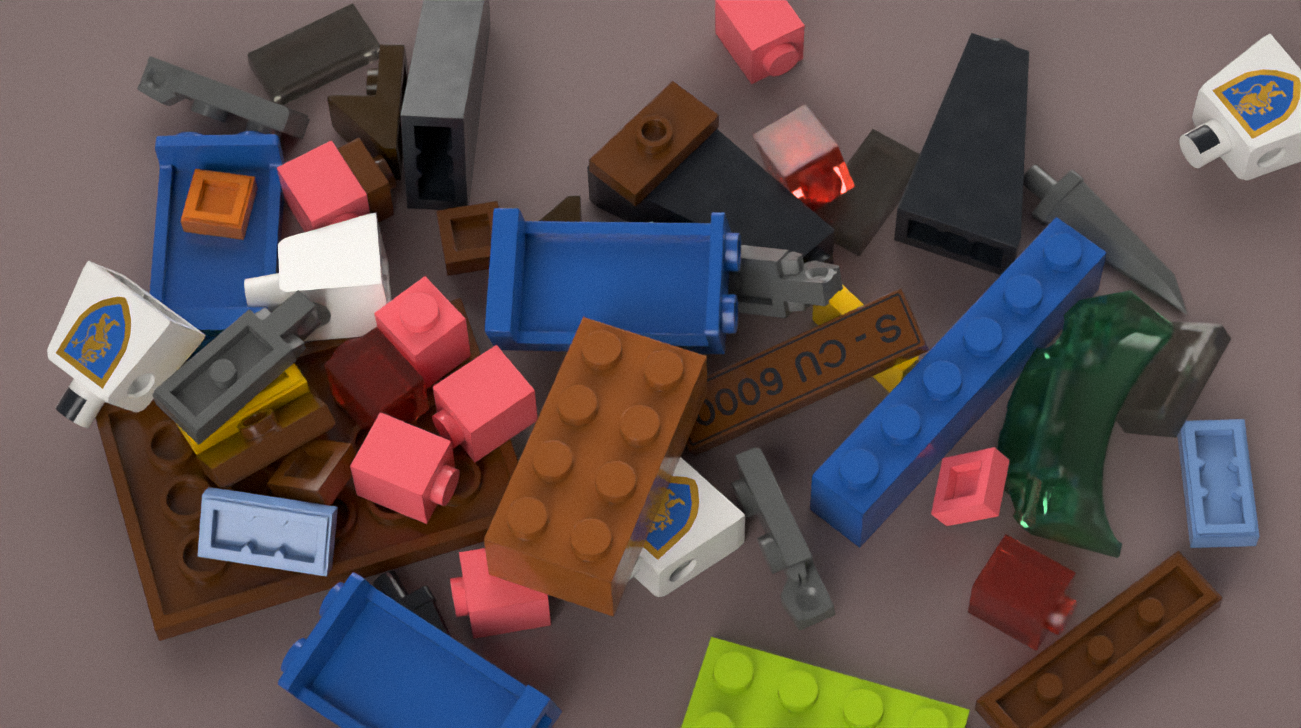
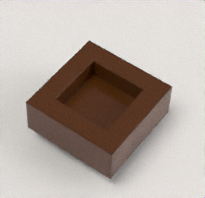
[337,138,397,223]
[436,201,499,276]
[267,439,357,506]

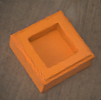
[181,169,258,240]

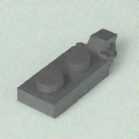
[137,56,310,139]
[728,245,843,318]
[152,290,321,445]
[731,447,835,631]

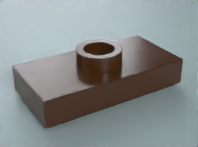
[589,81,719,207]
[196,392,336,489]

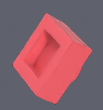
[931,447,1010,526]

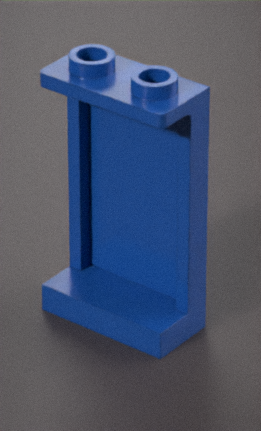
[149,131,285,361]
[485,208,741,354]
[278,572,562,728]

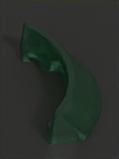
[997,290,1174,558]

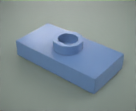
[1177,419,1260,548]
[198,487,338,577]

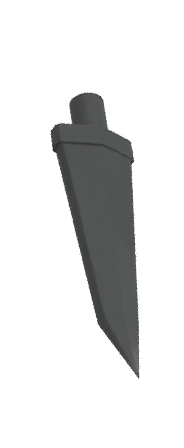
[1023,164,1188,315]

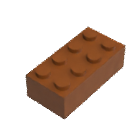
[484,317,707,617]

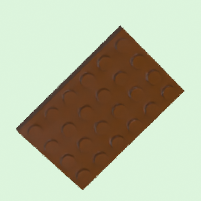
[95,298,518,641]

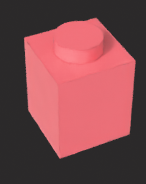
[715,0,805,85]
[277,140,370,232]
[374,276,471,393]
[432,345,538,462]
[350,412,460,524]
[450,548,551,639]

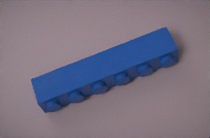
[810,217,1107,548]

